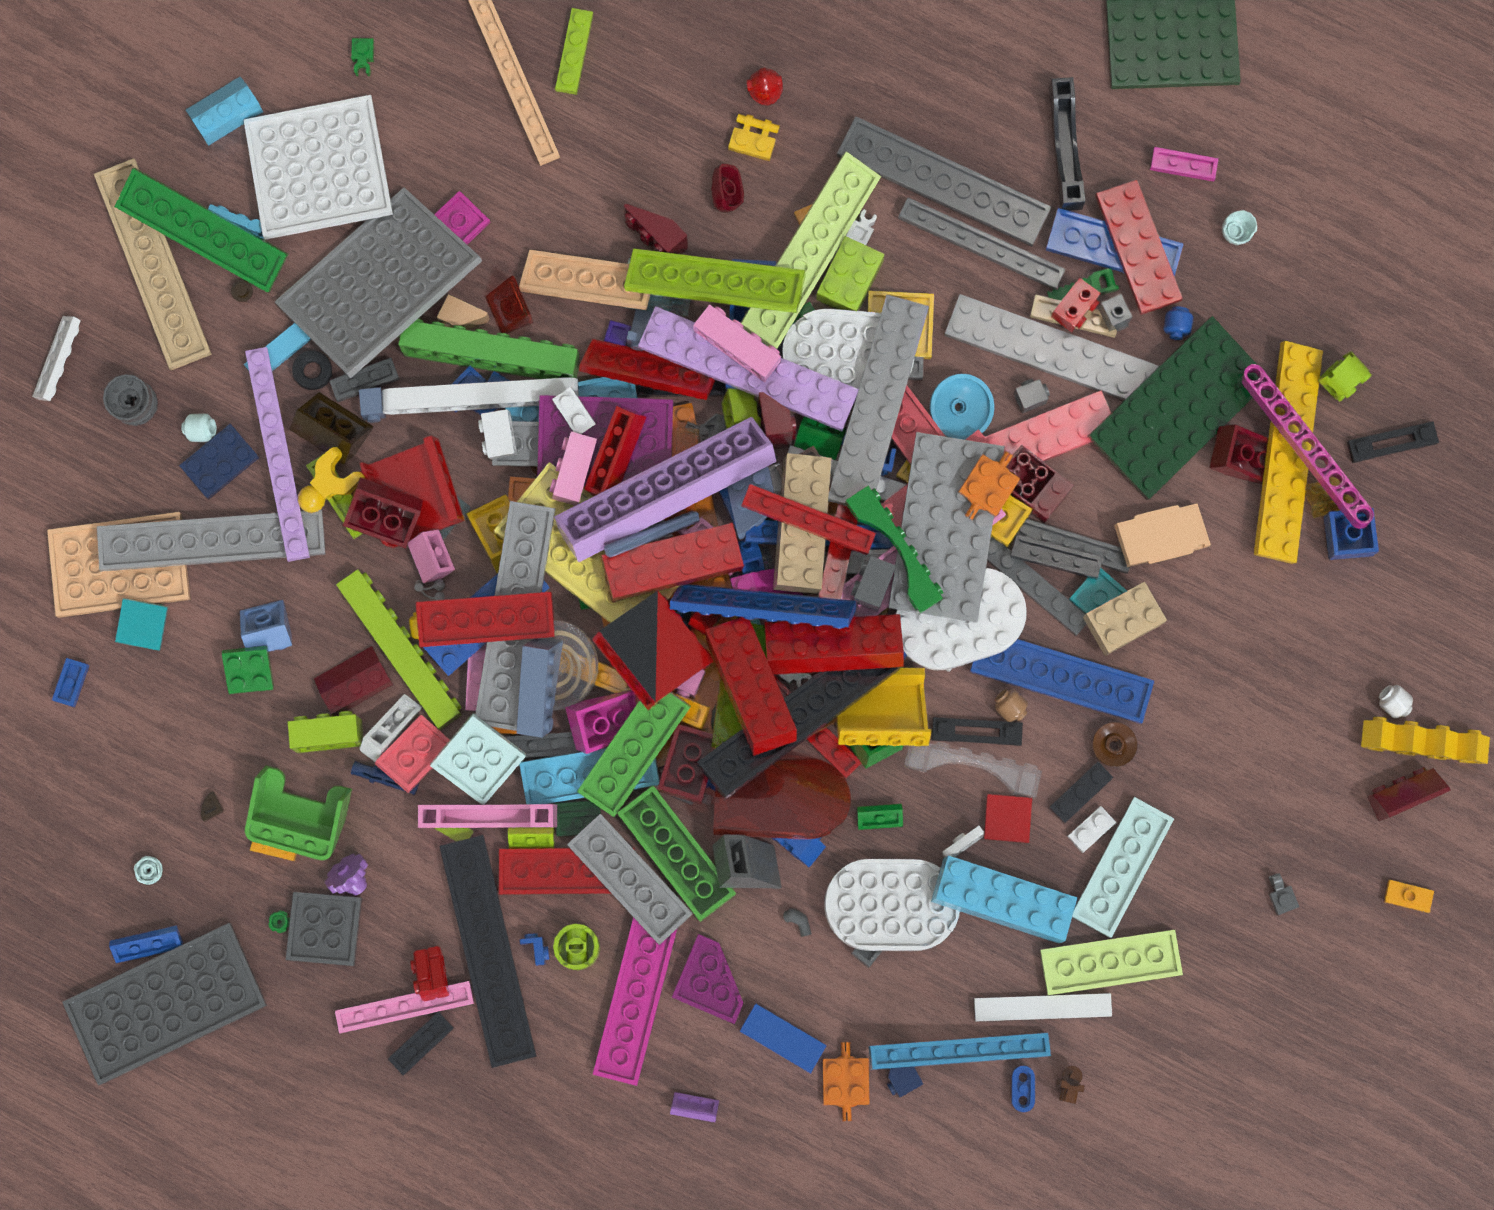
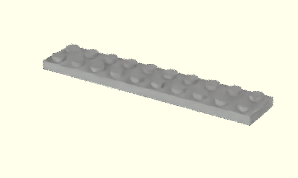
[944,294,1159,401]
[828,295,929,506]
[475,501,556,731]
[97,510,326,572]

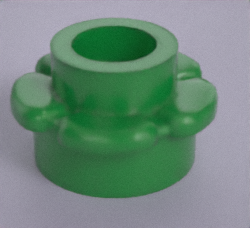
[269,911,290,933]

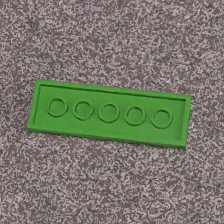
[577,692,691,817]

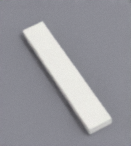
[974,993,1112,1021]

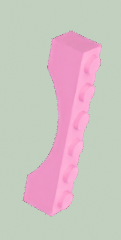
[418,804,557,828]

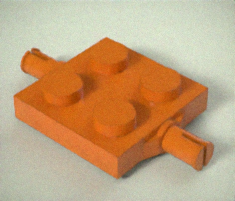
[958,451,1020,520]
[823,1042,870,1121]

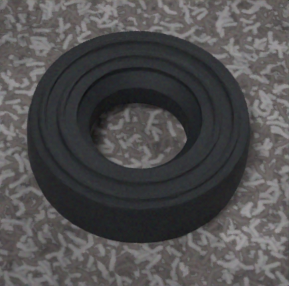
[292,350,332,390]

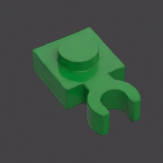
[351,38,375,76]

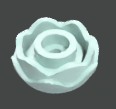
[134,856,163,885]

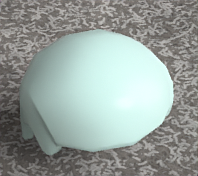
[1222,210,1257,245]

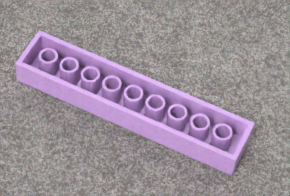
[554,417,776,562]

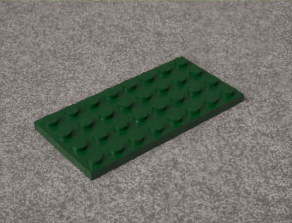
[1088,316,1258,500]

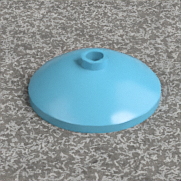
[930,374,994,440]

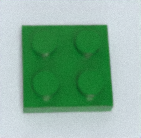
[222,646,274,694]

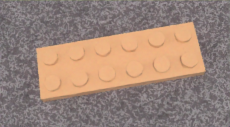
[519,250,650,310]

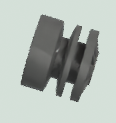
[103,374,158,426]

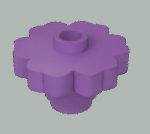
[325,854,368,895]

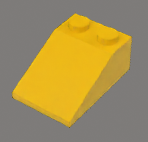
[466,495,510,573]

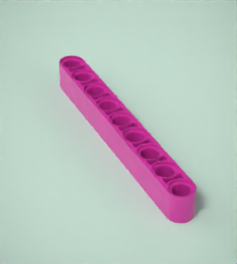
[1242,364,1374,529]

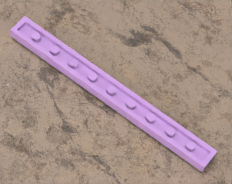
[245,347,310,562]

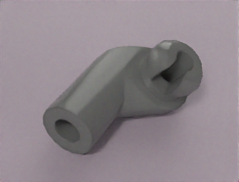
[783,908,812,937]

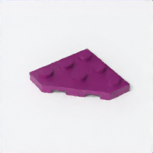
[672,934,743,1024]

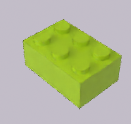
[816,236,885,311]
[288,711,363,753]

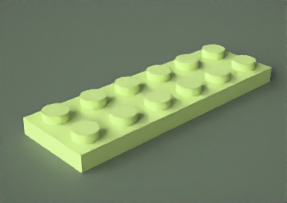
[1040,930,1183,995]

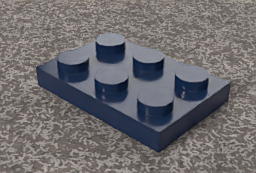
[179,424,259,500]

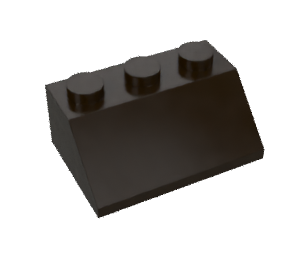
[289,392,374,464]

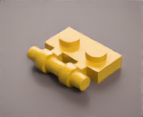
[728,114,780,161]

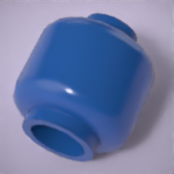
[1163,306,1194,340]

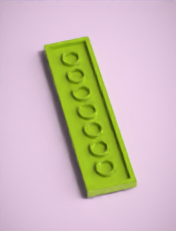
[624,249,806,313]

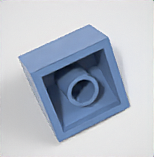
[240,600,292,652]

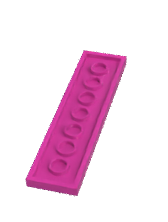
[593,917,678,1086]

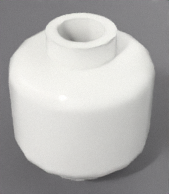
[1379,685,1413,718]

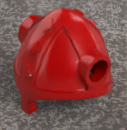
[747,68,783,106]

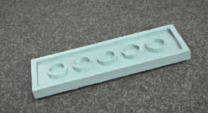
[1072,797,1174,938]

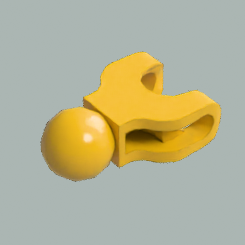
[298,447,365,513]

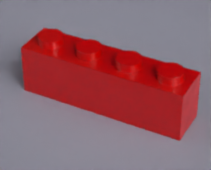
[584,406,646,495]

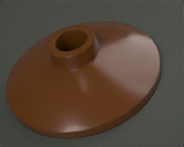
[1092,722,1138,767]

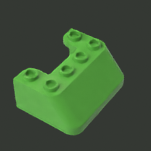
[245,765,352,860]

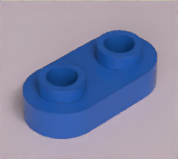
[1011,1066,1035,1112]

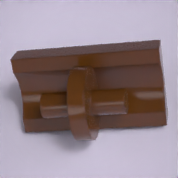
[1056,1066,1085,1104]

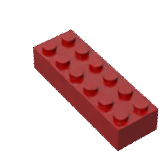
[601,523,744,602]
[765,614,904,675]
[705,617,797,756]

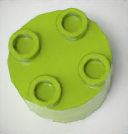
[1318,351,1372,402]
[553,924,600,970]

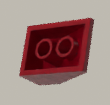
[1209,424,1268,484]

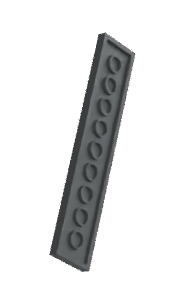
[837,116,1051,247]

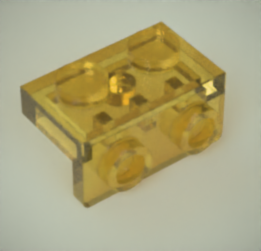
[1304,474,1353,518]

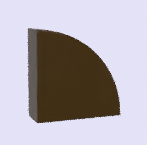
[201,791,224,822]

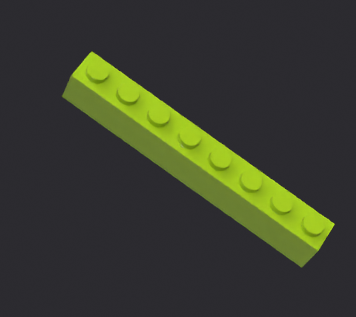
[336,569,462,731]

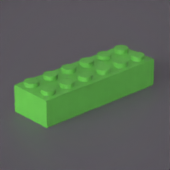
[617,786,736,922]

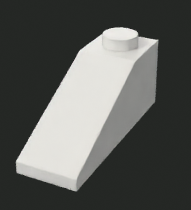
[359,694,422,762]

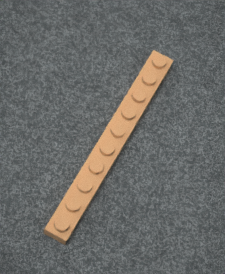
[468,0,560,166]

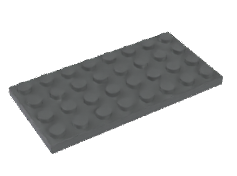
[62,923,268,1086]

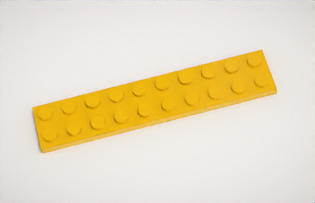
[1254,341,1323,564]

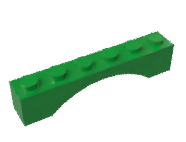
[845,485,943,615]

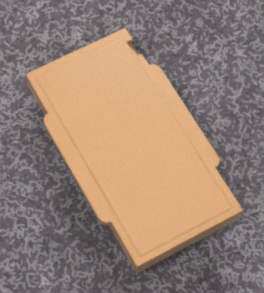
[1114,504,1211,567]

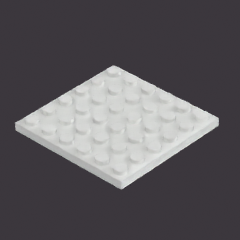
[244,95,393,240]

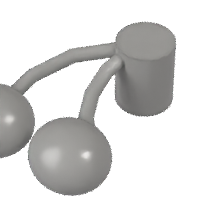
[414,579,445,601]

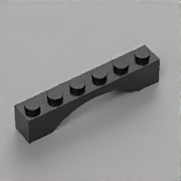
[1049,77,1085,211]

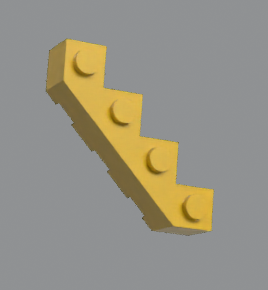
[1361,717,1490,764]

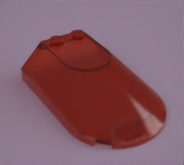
[713,755,851,839]

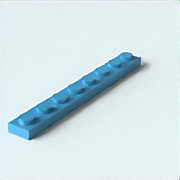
[868,1033,1051,1070]

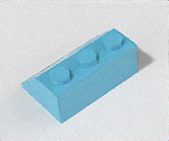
[186,77,263,146]

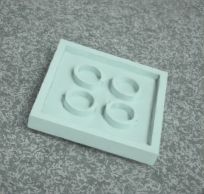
[430,714,526,805]

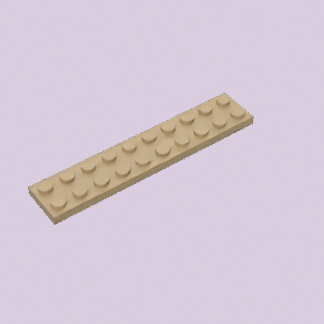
[94,159,212,370]

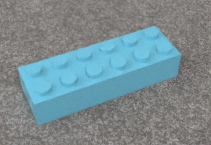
[931,855,1077,943]

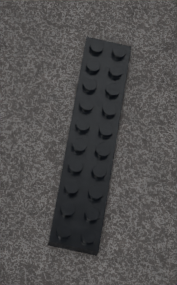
[697,667,900,799]
[439,835,537,1068]

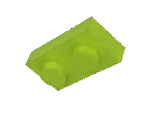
[508,827,555,849]

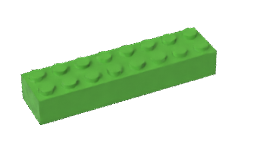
[399,319,580,379]

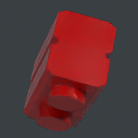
[410,946,449,1001]

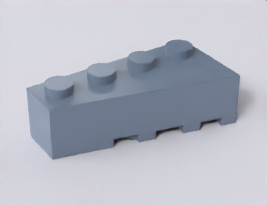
[517,638,563,738]

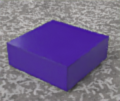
[604,320,631,346]

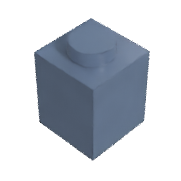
[359,387,386,423]

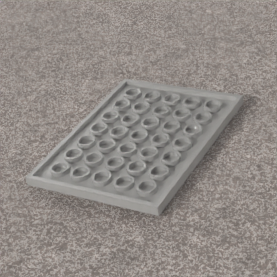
[275,188,482,378]

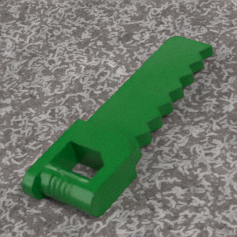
[1047,268,1119,301]

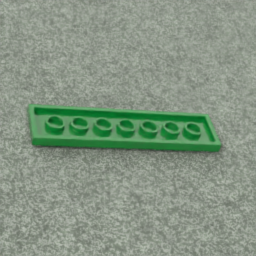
[114,168,288,293]

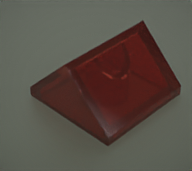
[485,276,533,334]

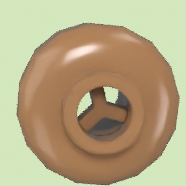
[994,689,1028,722]

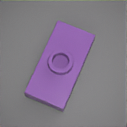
[670,1092,719,1122]

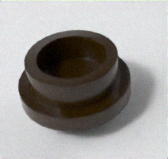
[231,280,253,302]

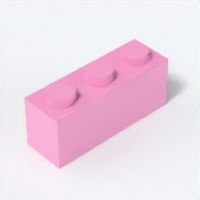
[549,432,597,506]

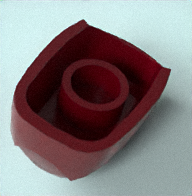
[711,164,744,213]

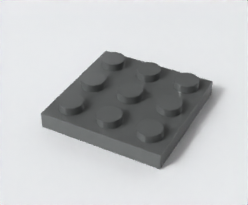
[286,892,362,966]

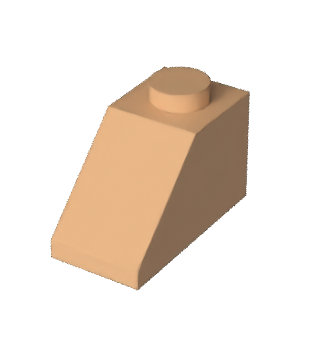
[437,294,490,330]

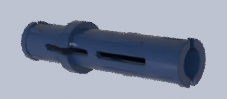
[351,761,419,795]

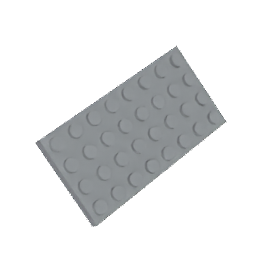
[888,432,1005,623]

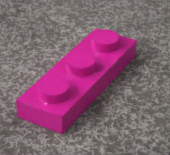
[1150,147,1219,182]

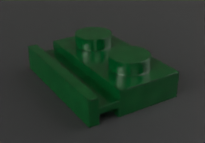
[555,801,601,837]

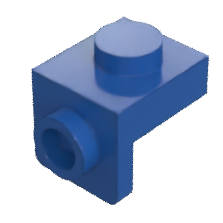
[519,933,550,966]

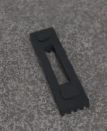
[1347,421,1439,463]
[932,717,1023,746]

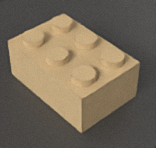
[1083,582,1167,656]

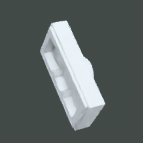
[943,826,984,858]

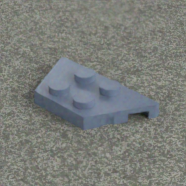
[727,467,775,539]

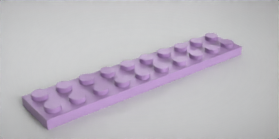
[638,306,859,431]

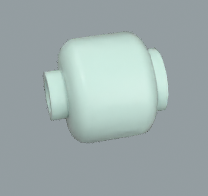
[181,414,217,442]

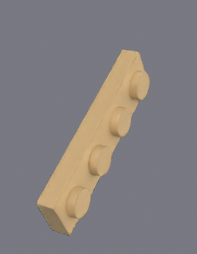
[1030,295,1117,338]

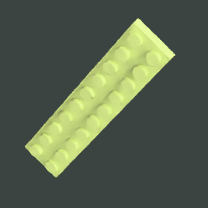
[740,152,881,349]

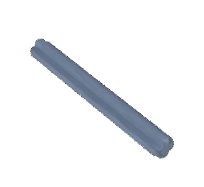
[604,511,700,557]

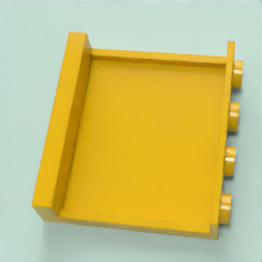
[836,668,931,746]

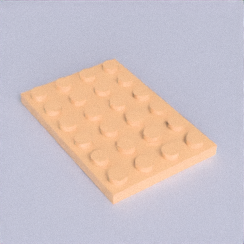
[47,512,191,618]

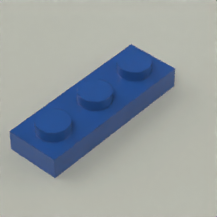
[109,925,183,963]

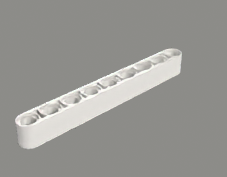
[382,378,579,415]

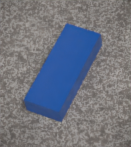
[740,1004,827,1074]

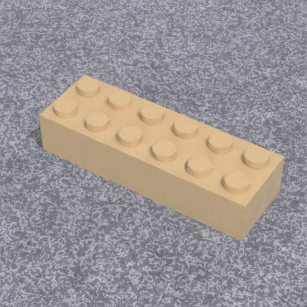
[773,453,831,594]

